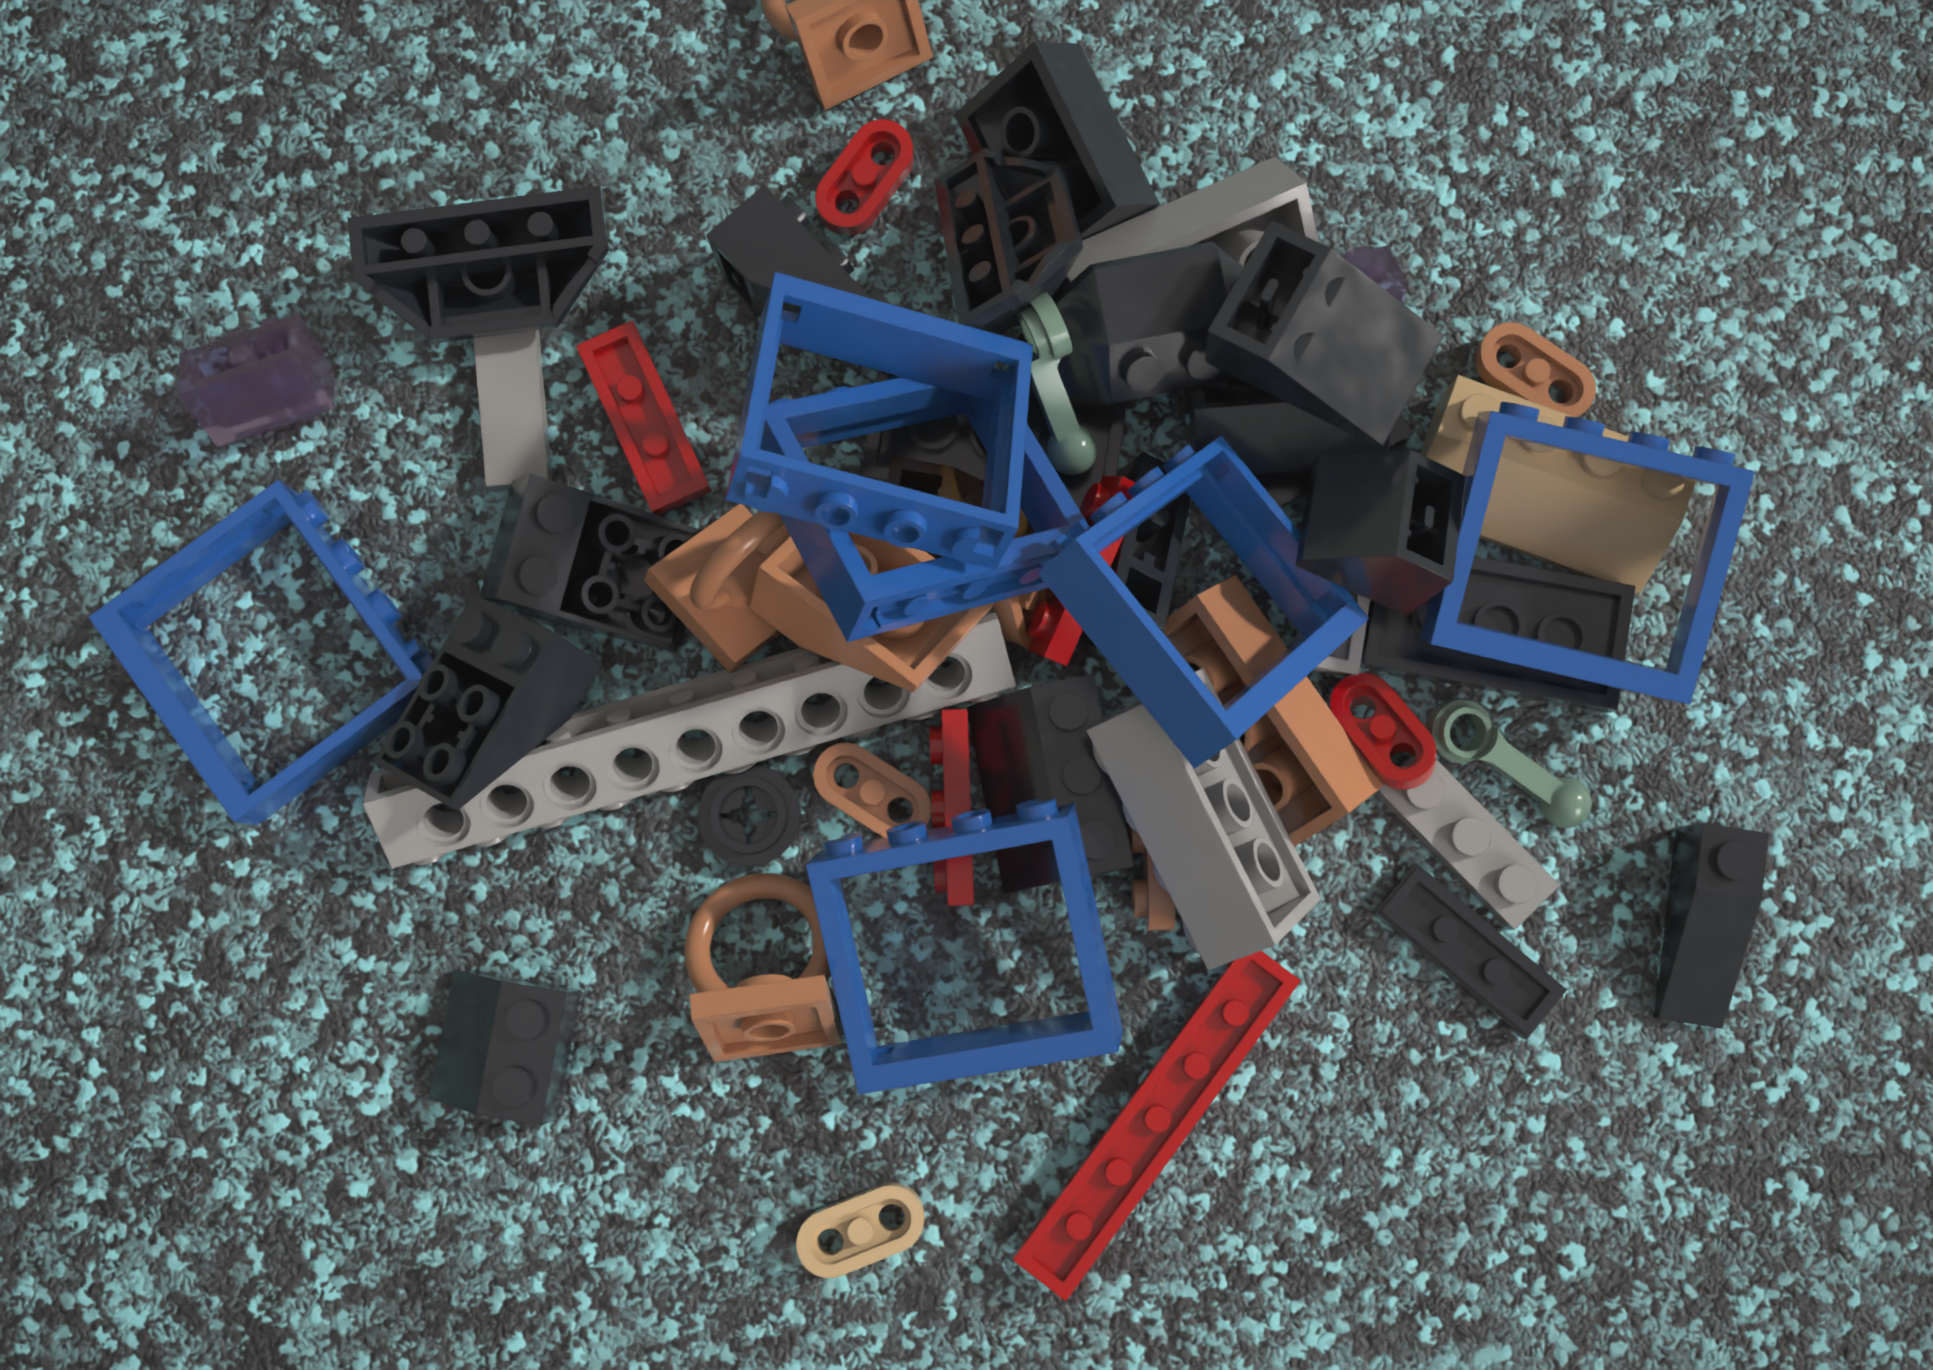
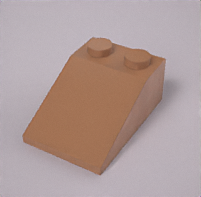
[749,532,993,693]

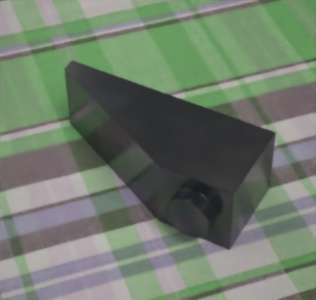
[1079,452,1191,649]
[1654,823,1769,1029]

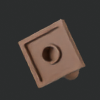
[761,0,933,110]
[644,504,790,673]
[684,873,842,1062]

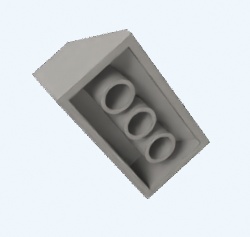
[1059,157,1319,291]
[1086,668,1321,970]

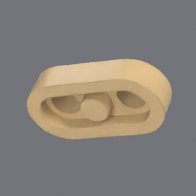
[796,1182,925,1278]

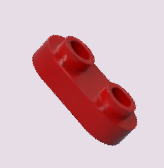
[815,119,914,236]
[1330,673,1436,790]

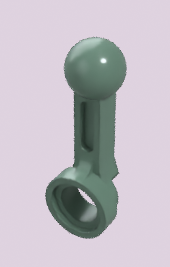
[1017,292,1098,475]
[1425,698,1592,828]

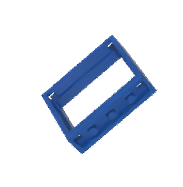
[725,272,1033,570]
[760,375,1086,642]
[1420,402,1755,705]
[1038,436,1369,769]
[88,480,434,826]
[806,798,1123,1094]

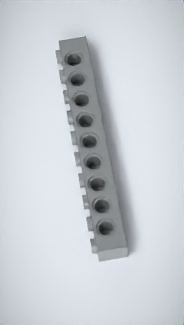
[363,607,1016,869]

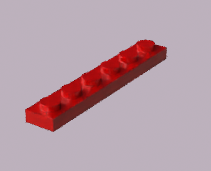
[1012,951,1301,1301]

